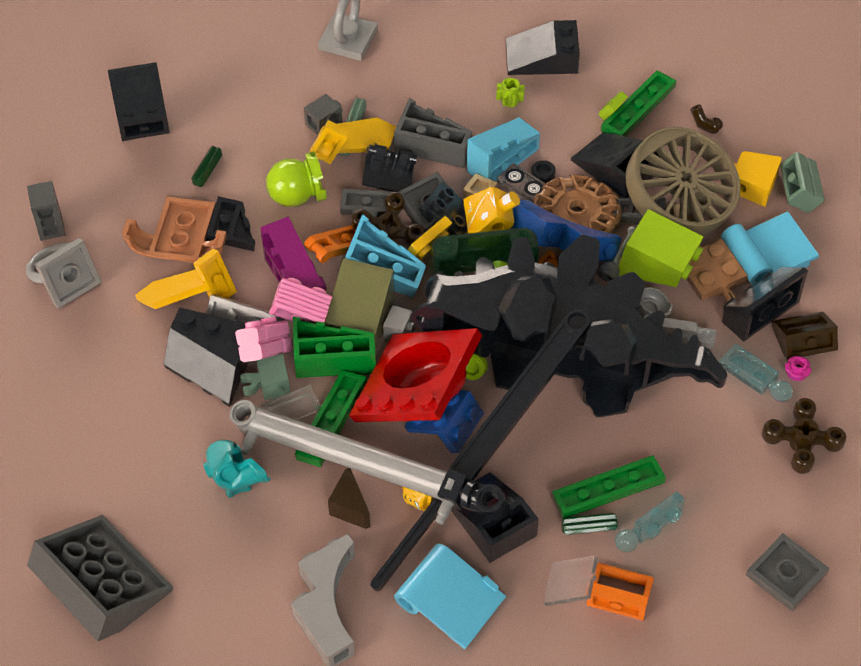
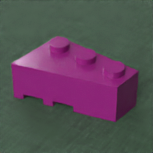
[260,216,327,290]

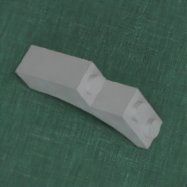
[291,534,355,666]

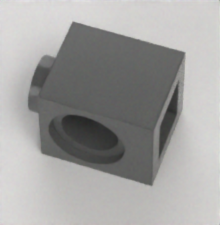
[304,94,343,135]

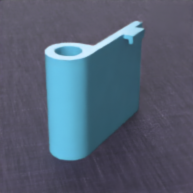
[721,212,819,286]
[394,544,506,649]

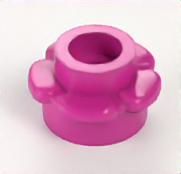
[785,356,812,381]

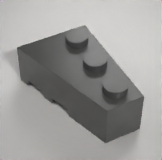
[394,98,472,168]

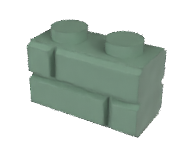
[780,152,825,213]

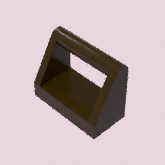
[772,311,838,360]

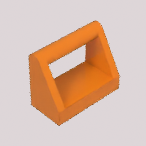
[587,562,654,620]

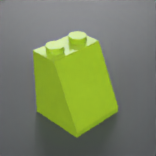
[618,209,704,287]

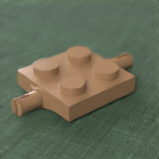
[687,239,748,302]

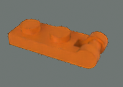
[304,225,356,263]

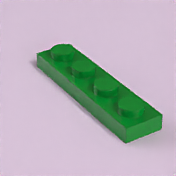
[601,70,676,137]
[295,370,367,467]
[551,455,666,519]

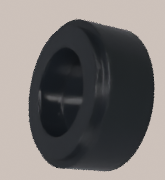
[531,160,556,185]

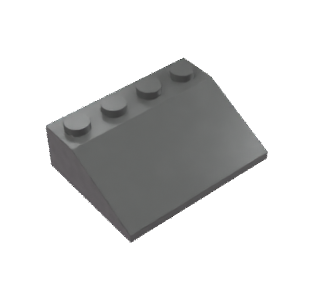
[27,515,174,641]

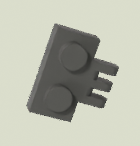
[340,188,391,220]

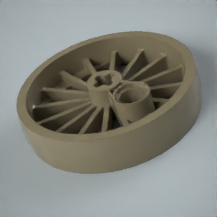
[626,127,740,236]

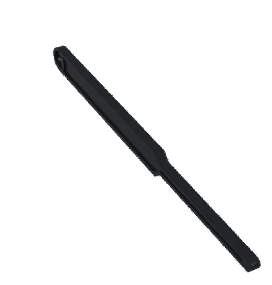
[370,309,590,591]

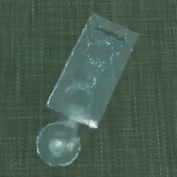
[719,343,793,402]
[615,491,685,552]

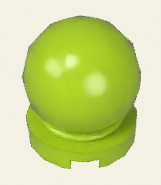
[266,151,327,207]

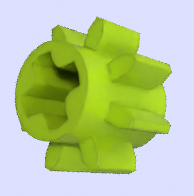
[496,78,525,107]

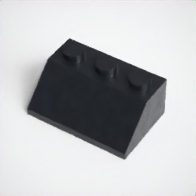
[722,267,808,342]

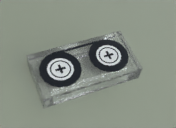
[497,163,545,202]

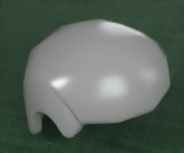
[637,287,673,318]

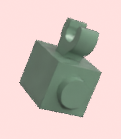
[240,354,291,400]

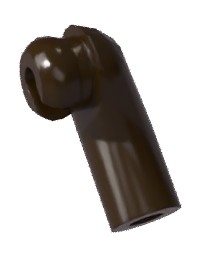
[690,104,723,134]

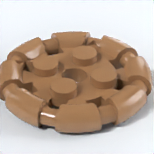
[533,175,622,234]

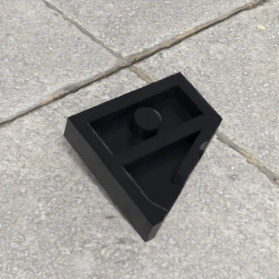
[206,196,256,251]

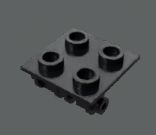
[362,143,417,192]
[418,181,467,243]

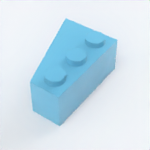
[467,118,540,182]
[345,214,426,298]

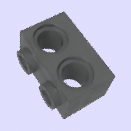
[27,181,66,241]

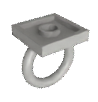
[318,0,378,61]
[25,238,102,309]

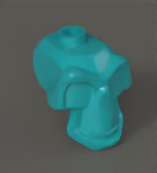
[203,440,271,498]

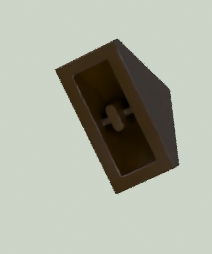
[328,468,371,529]

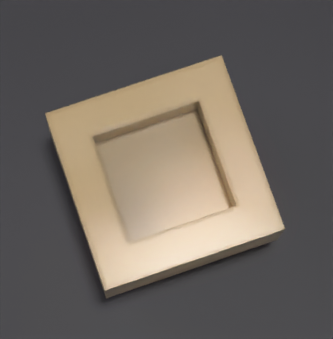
[463,173,497,197]

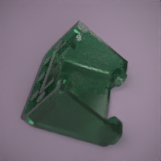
[429,228,539,277]

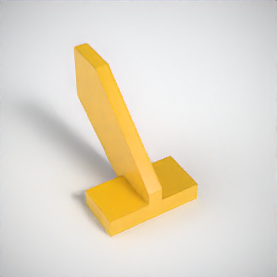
[310,117,397,164]
[135,249,237,309]

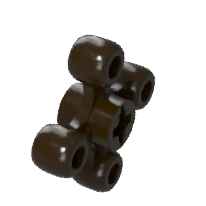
[351,192,425,245]
[762,398,846,474]

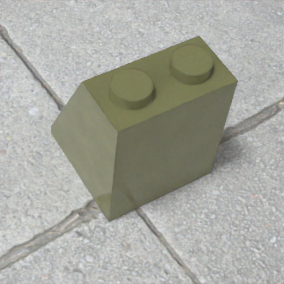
[325,258,395,350]

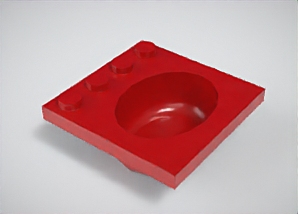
[349,328,482,423]

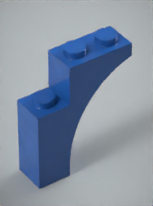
[511,200,622,261]

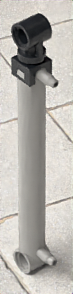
[230,400,510,525]

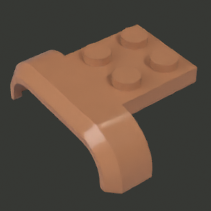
[121,196,227,263]

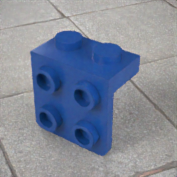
[405,390,484,454]

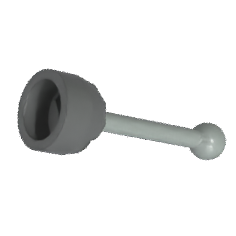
[597,226,636,282]

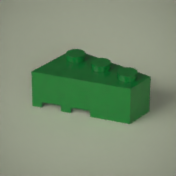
[293,316,376,378]

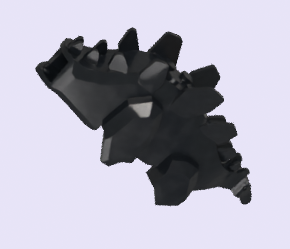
[411,234,727,418]

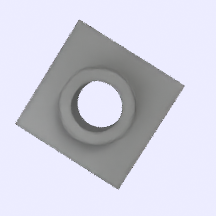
[383,305,416,342]

